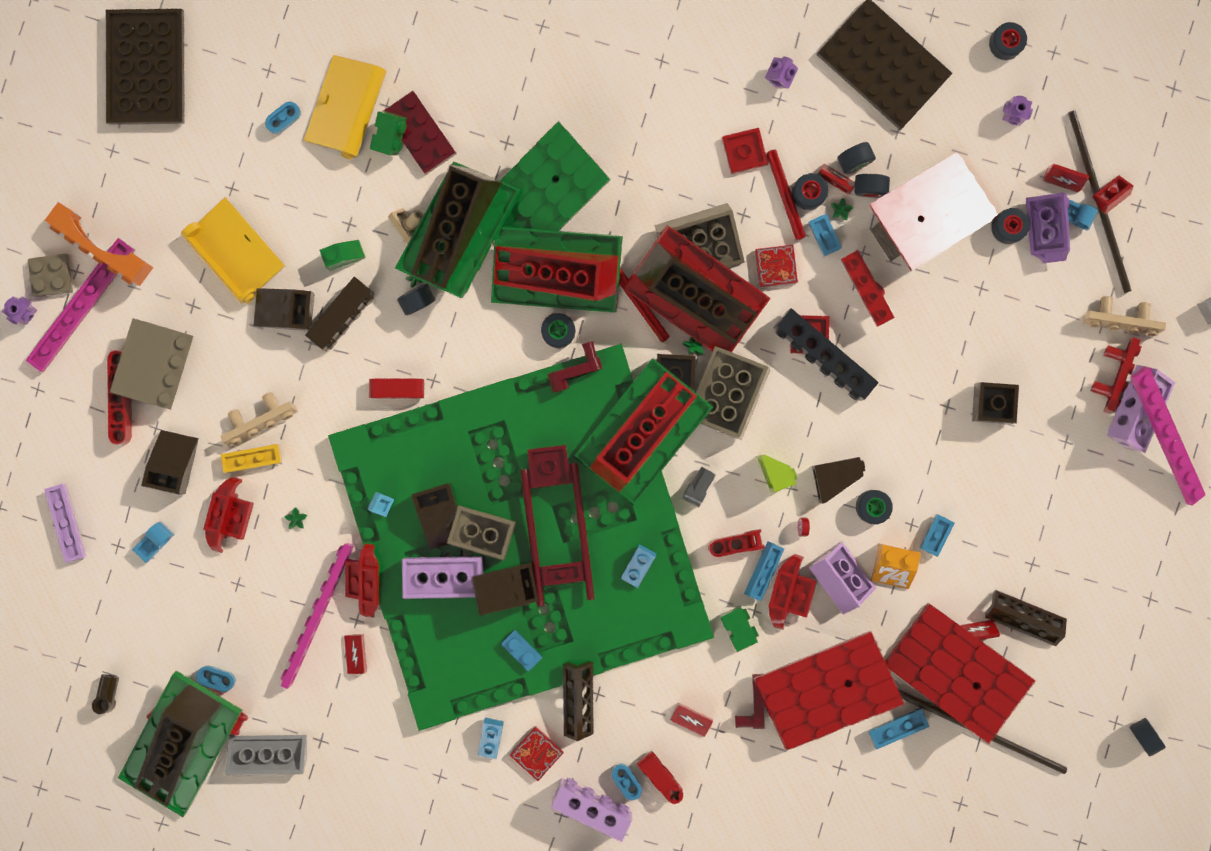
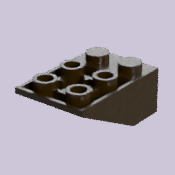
[253,288,315,331]
[141,430,199,495]
[411,483,458,549]
[471,563,539,616]

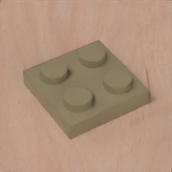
[28,254,73,297]

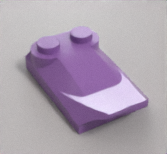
[1026,192,1070,263]

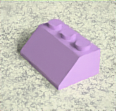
[809,542,876,614]

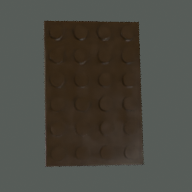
[817,0,953,131]
[106,8,185,125]

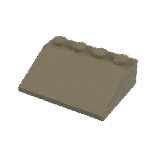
[654,203,745,267]
[110,318,193,410]
[696,346,770,441]

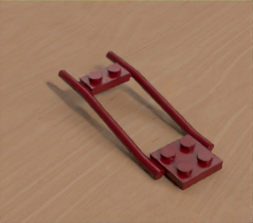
[520,445,595,607]

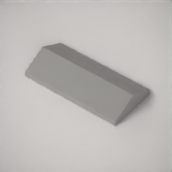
[225,735,307,775]

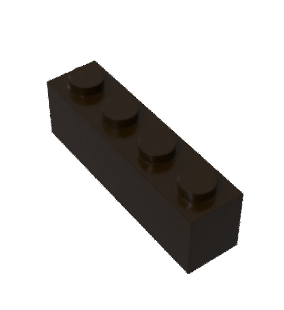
[305,276,375,351]

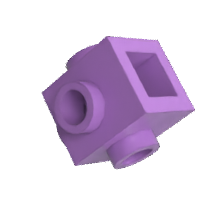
[765,56,798,89]
[1002,95,1033,125]
[2,296,38,325]

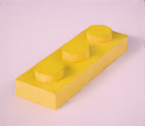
[220,444,282,473]

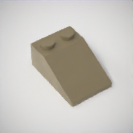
[447,505,516,560]

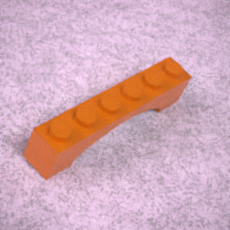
[44,202,154,286]

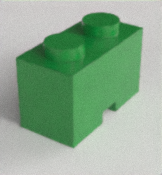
[370,111,407,156]
[719,605,759,652]

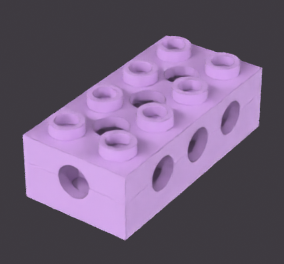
[1107,365,1175,453]
[402,556,483,598]
[551,778,632,842]

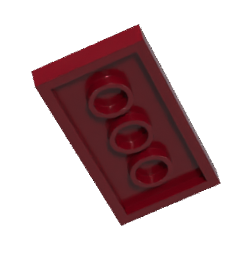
[383,91,457,175]

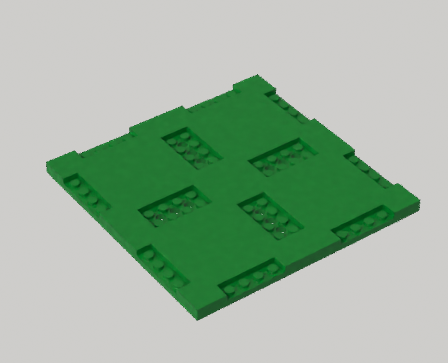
[328,343,714,731]

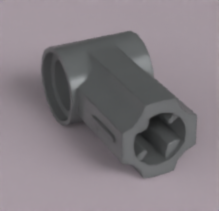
[682,467,716,508]

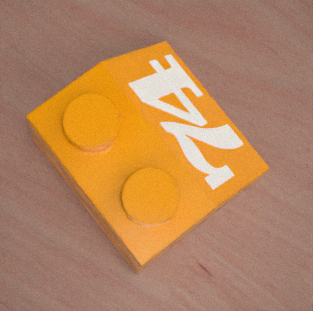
[871,543,921,589]

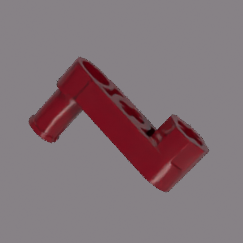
[547,341,603,393]
[735,674,765,729]

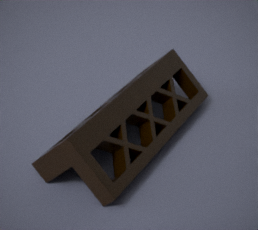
[985,590,1067,646]
[563,661,594,742]

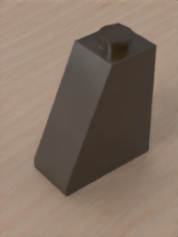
[812,457,865,504]

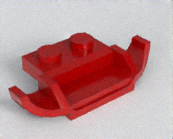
[203,477,254,553]
[345,543,380,618]
[768,554,818,630]

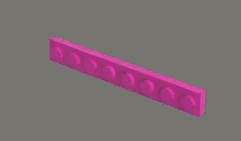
[25,238,135,372]
[1130,366,1206,506]
[281,543,354,689]

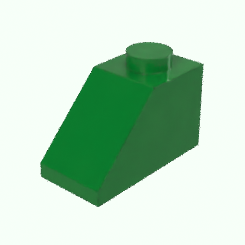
[319,240,366,271]

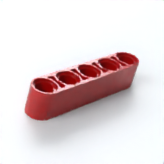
[107,350,132,445]

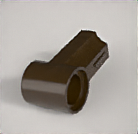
[92,674,119,714]

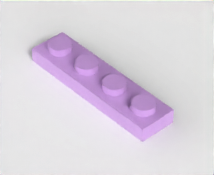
[44,484,86,563]

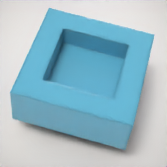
[368,492,394,517]

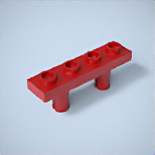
[841,250,895,327]
[1090,337,1142,414]

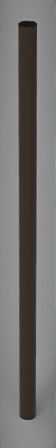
[1068,110,1132,293]
[898,689,1067,774]

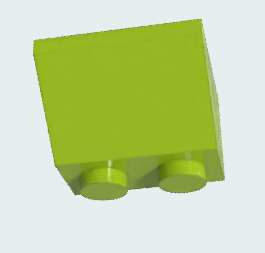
[757,454,798,492]

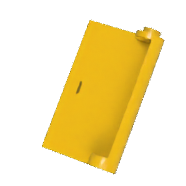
[304,55,387,160]
[181,197,286,304]

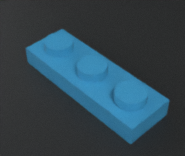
[744,541,784,601]
[868,708,930,750]

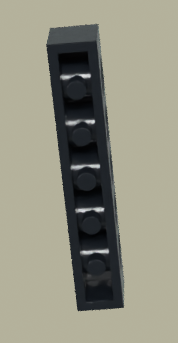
[773,308,879,401]

